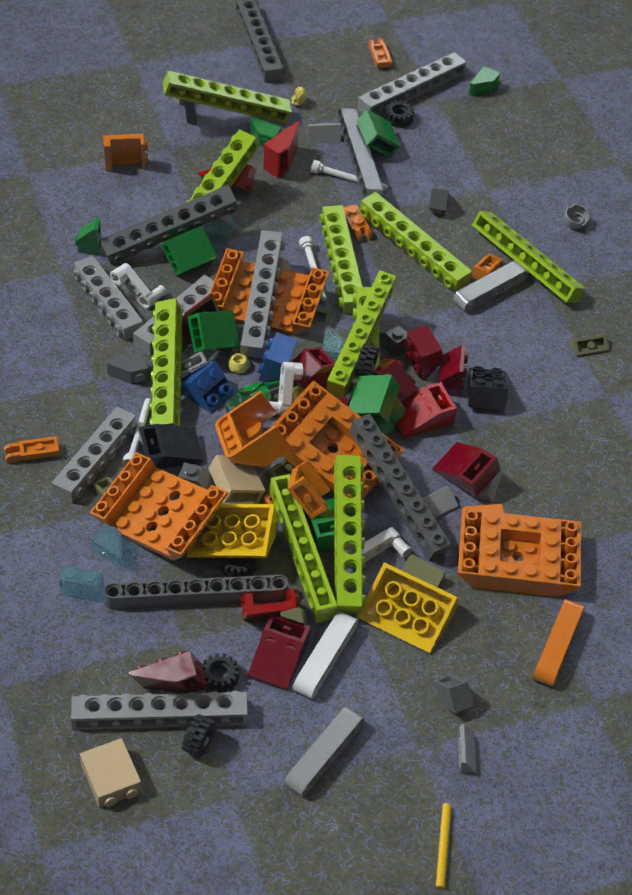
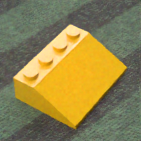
[187,504,279,558]
[357,562,460,653]

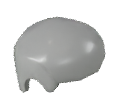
[564,203,590,229]

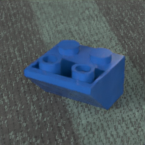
[257,332,297,382]
[181,361,236,413]

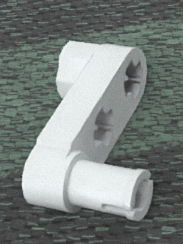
[110,263,167,309]
[269,362,303,415]
[345,527,412,562]

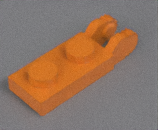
[368,38,392,68]
[343,204,372,241]
[4,436,60,463]

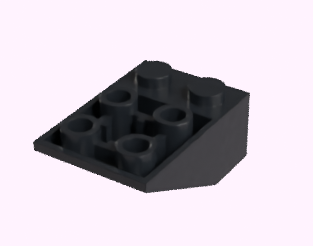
[468,366,508,410]
[139,424,203,469]

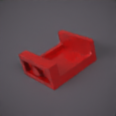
[241,588,299,620]

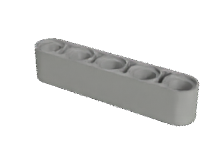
[453,261,529,312]
[284,707,365,797]

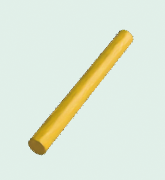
[436,803,451,890]

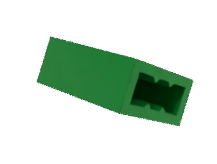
[357,110,401,157]
[161,226,217,276]
[188,310,240,353]
[349,374,400,424]

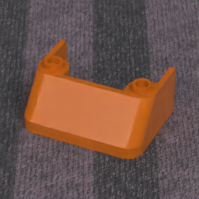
[215,391,293,467]

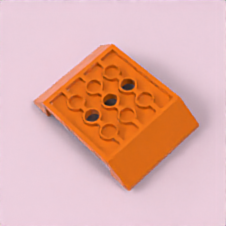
[209,248,329,335]
[90,452,229,561]

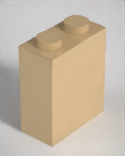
[208,455,265,504]
[80,738,142,808]

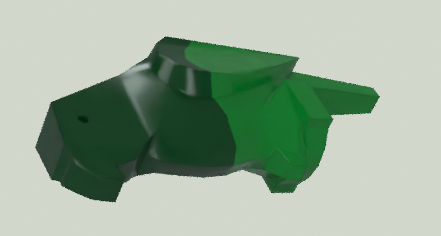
[226,380,280,413]

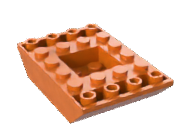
[269,381,404,500]
[458,509,581,598]

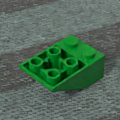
[302,498,354,552]

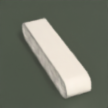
[293,611,358,699]

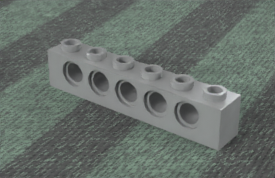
[73,255,143,341]
[133,275,214,355]
[51,407,137,504]

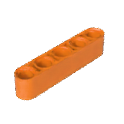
[533,599,585,687]

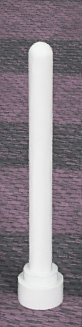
[311,160,388,191]
[299,236,327,302]
[122,398,152,467]

